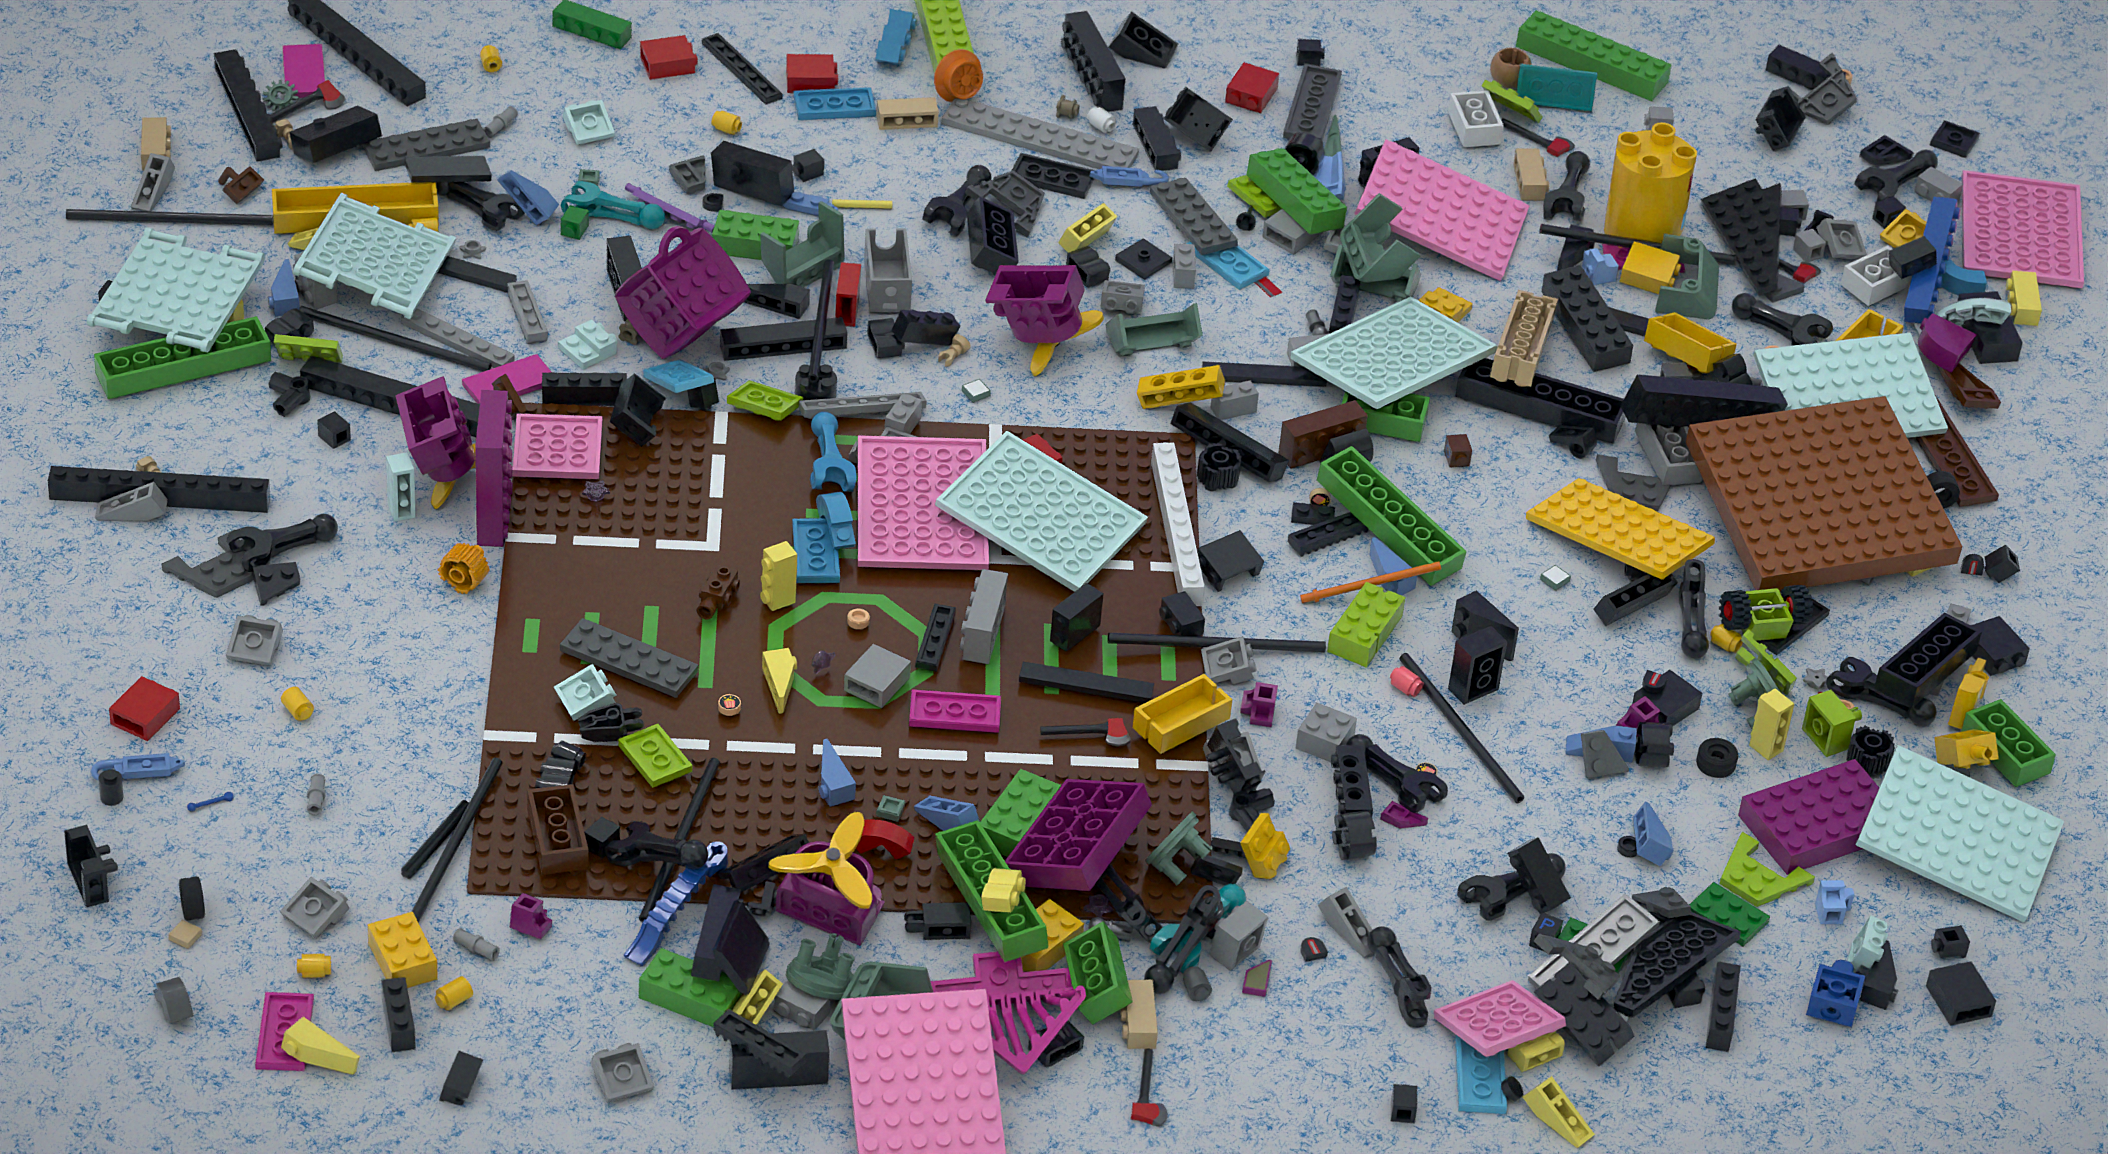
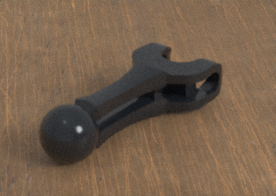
[1854,149,1938,203]
[1543,151,1590,221]
[922,165,992,236]
[436,182,525,231]
[1731,293,1833,346]
[226,514,338,572]
[1679,559,1709,659]
[1826,657,1937,726]
[1346,734,1448,813]
[604,821,708,870]
[1457,853,1566,921]
[1094,864,1163,943]
[1144,885,1224,994]
[1367,926,1432,1027]

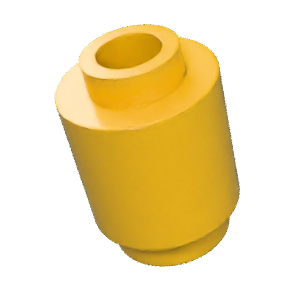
[480,45,502,72]
[711,110,742,135]
[1710,623,1743,653]
[297,953,331,978]

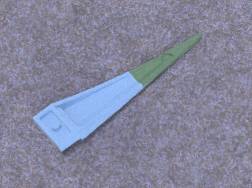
[1313,115,1346,200]

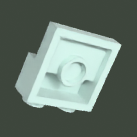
[563,100,615,145]
[558,319,617,369]
[554,664,617,721]
[1847,915,1888,973]

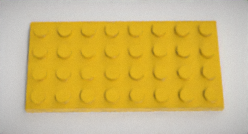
[1526,478,1715,579]

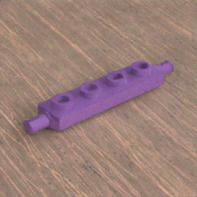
[625,183,715,233]

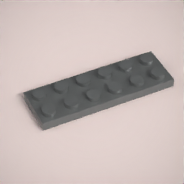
[1283,64,1342,140]
[363,118,490,171]
[1150,177,1238,255]
[560,618,699,698]

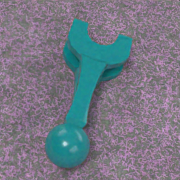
[561,181,665,229]
[1150,884,1247,974]

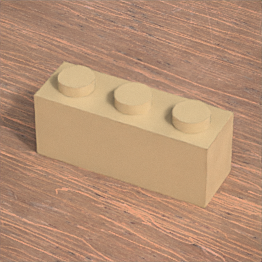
[876,97,939,130]
[141,117,171,171]
[1513,148,1549,201]
[1120,980,1158,1049]

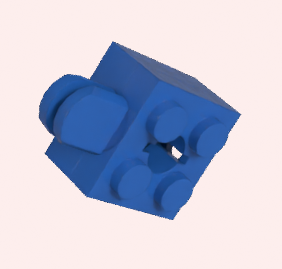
[1806,960,1865,1027]

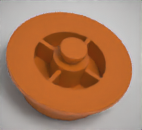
[934,49,983,102]

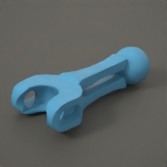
[810,412,856,492]

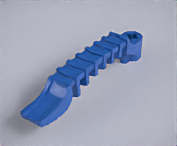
[623,841,728,966]

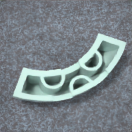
[1935,298,2011,326]

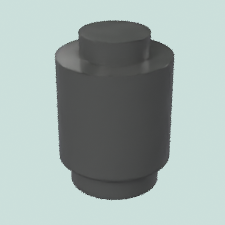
[1183,966,1212,1001]

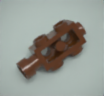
[696,565,740,620]

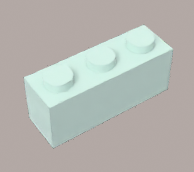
[386,452,415,522]

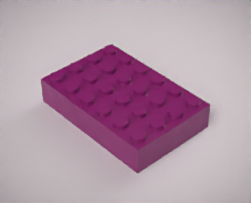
[475,390,513,547]
[1738,759,1879,875]
[1005,779,1152,891]

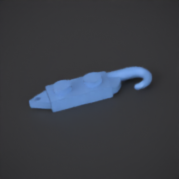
[1090,166,1169,187]
[768,191,838,216]
[91,753,185,781]

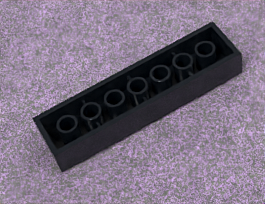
[1455,358,1626,444]
[1620,374,1788,428]

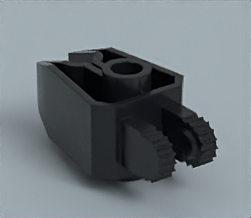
[578,702,644,742]

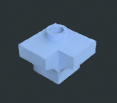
[1582,248,1618,285]
[1815,880,1854,924]

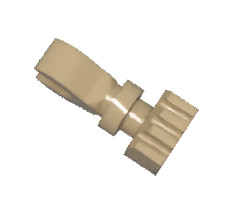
[275,119,293,150]
[938,333,971,367]
[136,456,160,472]

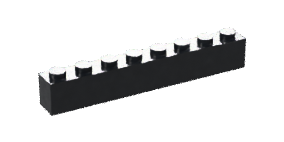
[214,49,283,162]

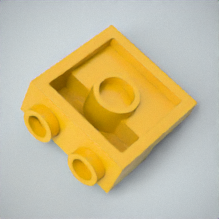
[1880,209,1927,248]
[1418,287,1473,323]
[1240,813,1290,879]

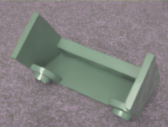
[1340,193,1421,282]
[760,201,845,287]
[1655,234,1719,319]
[1330,245,1421,303]
[1105,303,1203,356]
[830,961,933,1040]

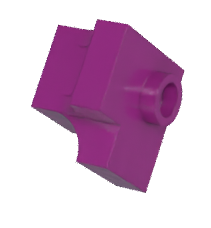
[1240,682,1278,727]
[1616,696,1660,737]
[509,893,552,939]

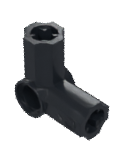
[268,371,311,417]
[1229,788,1275,832]

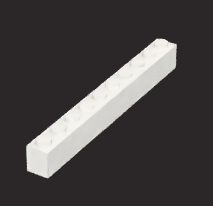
[1151,443,1204,606]

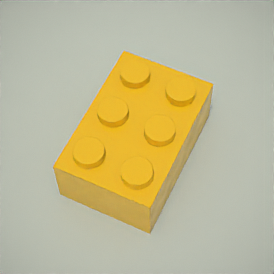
[1021,899,1084,972]
[367,911,438,988]

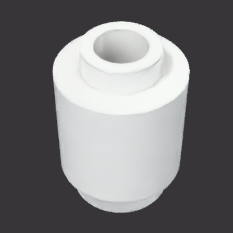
[1087,107,1116,134]

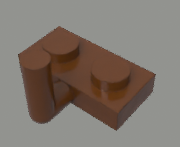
[218,166,264,204]
[492,374,527,420]

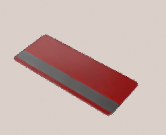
[1254,277,1283,297]

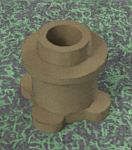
[1056,95,1080,119]
[618,319,639,345]

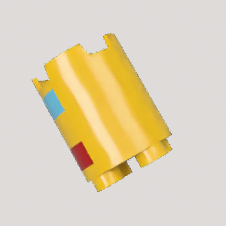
[1604,122,1697,248]

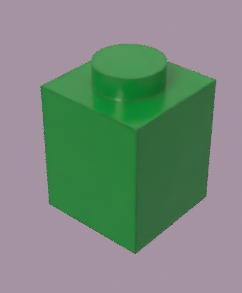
[561,205,589,240]

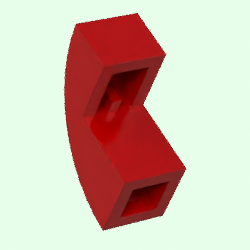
[855,819,915,859]

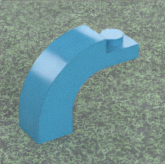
[1941,255,1987,296]
[816,492,856,550]

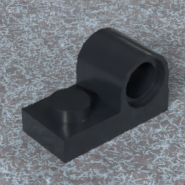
[1548,425,1597,459]

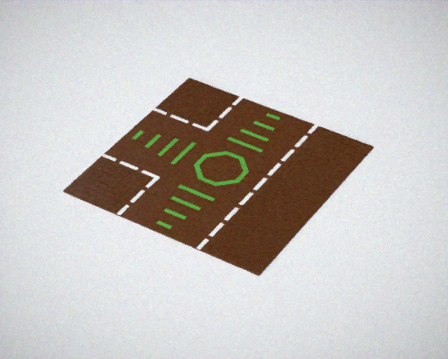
[467,402,1213,924]

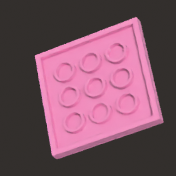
[512,414,602,479]
[1434,980,1566,1057]

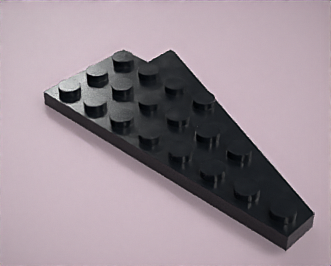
[1701,178,1782,296]
[1613,911,1740,1018]

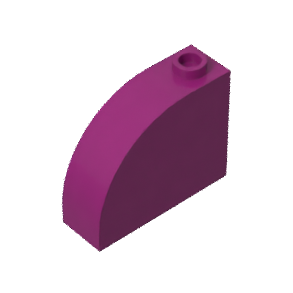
[1917,313,1977,373]

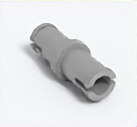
[483,106,518,138]
[307,774,326,815]
[453,928,500,961]

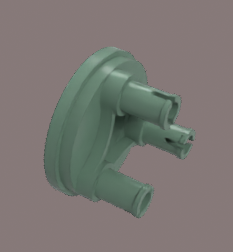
[1728,658,1780,729]
[1145,811,1213,886]
[785,933,855,999]

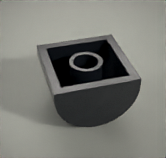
[1319,429,1374,463]

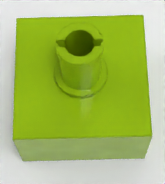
[1802,690,1862,757]

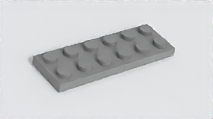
[1528,894,1659,989]

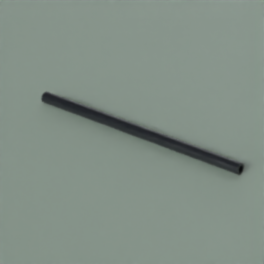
[66,209,273,225]
[1539,224,1735,265]
[808,259,834,383]
[299,306,492,372]
[1107,632,1326,652]
[1399,653,1525,803]
[411,758,503,923]
[639,758,720,923]

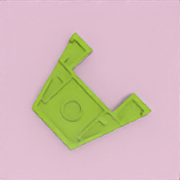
[1735,629,1797,695]
[1720,832,1815,907]

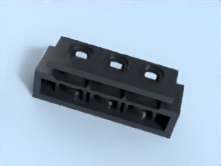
[1331,745,1373,817]

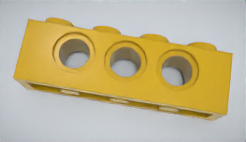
[1137,365,1225,409]

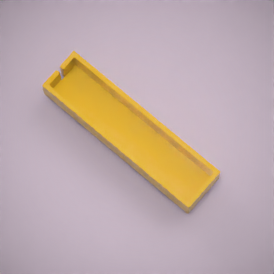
[272,182,439,234]

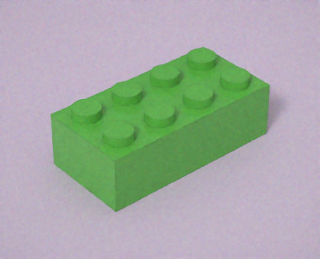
[712,210,799,260]
[1342,391,1430,442]
[1961,699,2056,787]
[980,769,1061,857]
[1063,921,1133,1024]
[639,948,743,1027]

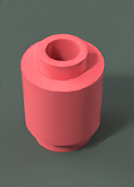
[1390,666,1424,697]

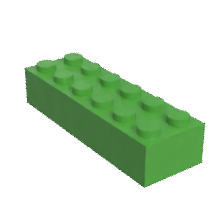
[1246,148,1347,234]

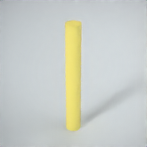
[832,199,892,209]

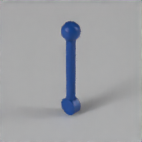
[187,792,233,811]

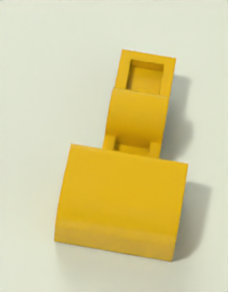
[1948,658,1989,729]

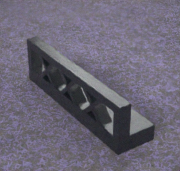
[718,834,809,893]

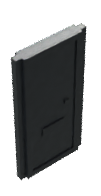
[712,899,770,996]

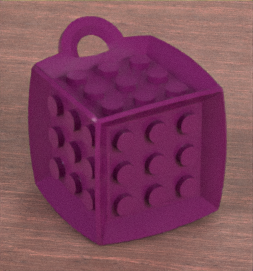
[615,226,751,360]

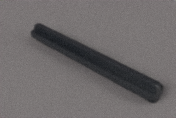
[401,800,469,879]

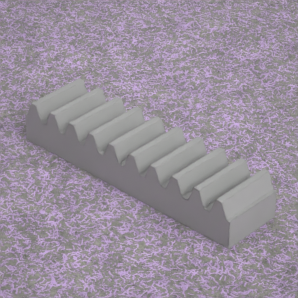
[508,280,548,344]

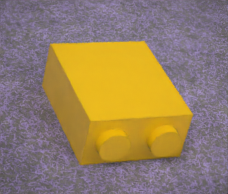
[1620,241,1681,294]

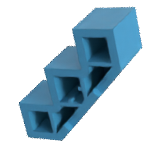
[875,9,917,66]

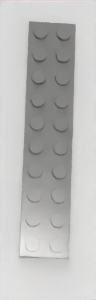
[941,98,1139,169]

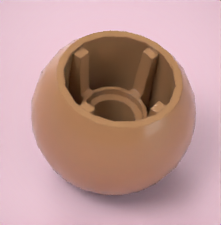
[1490,48,1532,89]

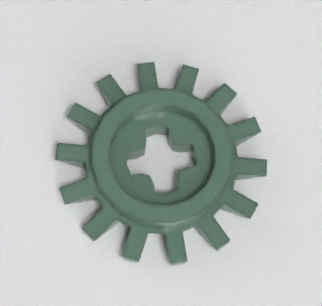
[263,80,298,111]

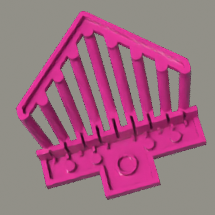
[931,952,1086,1074]

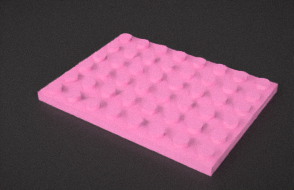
[1354,139,1530,281]
[1962,170,2084,288]
[858,436,989,570]
[841,989,1006,1154]

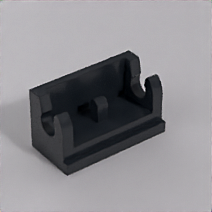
[439,1050,484,1106]

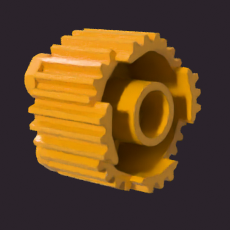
[437,543,490,594]

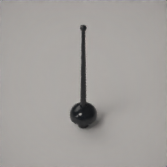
[1236,204,1256,231]

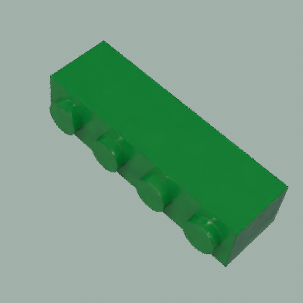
[552,0,632,50]

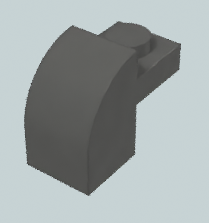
[153,977,194,1023]

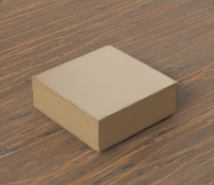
[168,920,202,949]

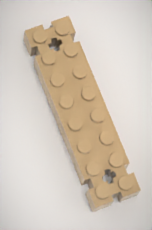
[1490,290,1558,387]

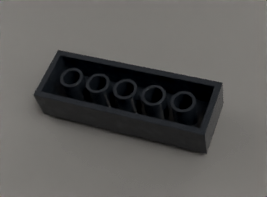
[1061,11,1126,112]
[1541,265,1634,372]
[1874,612,1982,708]

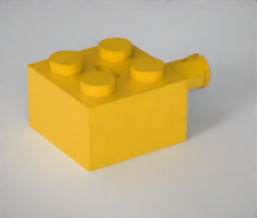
[1934,729,1999,769]

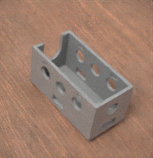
[864,228,912,313]

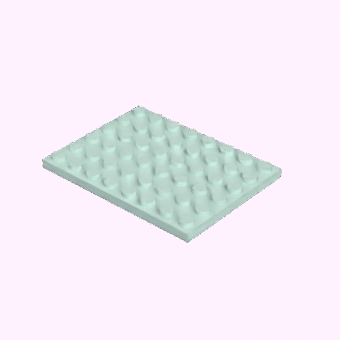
[1291,297,1497,409]
[1753,333,1948,438]
[935,431,1148,592]
[1856,745,2064,922]

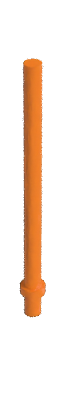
[1300,561,1441,603]

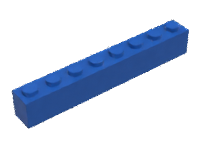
[1904,197,1961,324]

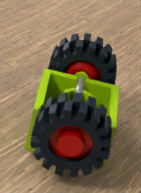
[1719,585,1813,641]

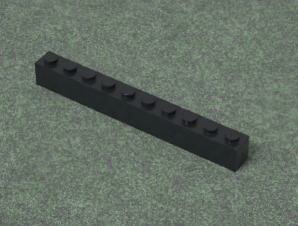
[287,0,426,107]
[300,355,480,437]
[48,466,270,513]

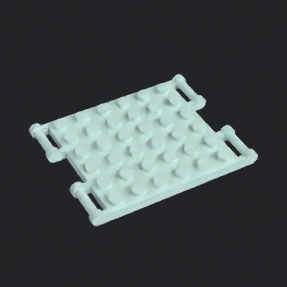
[292,193,457,320]
[87,227,265,352]

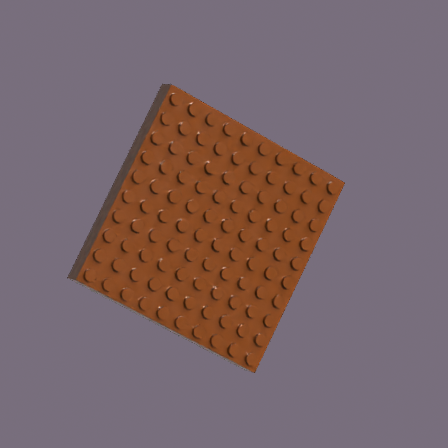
[1686,396,1963,592]

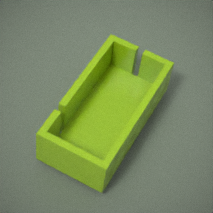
[1327,582,1406,667]

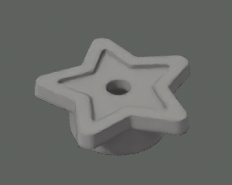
[459,240,486,259]
[703,362,730,381]
[1803,668,1827,689]

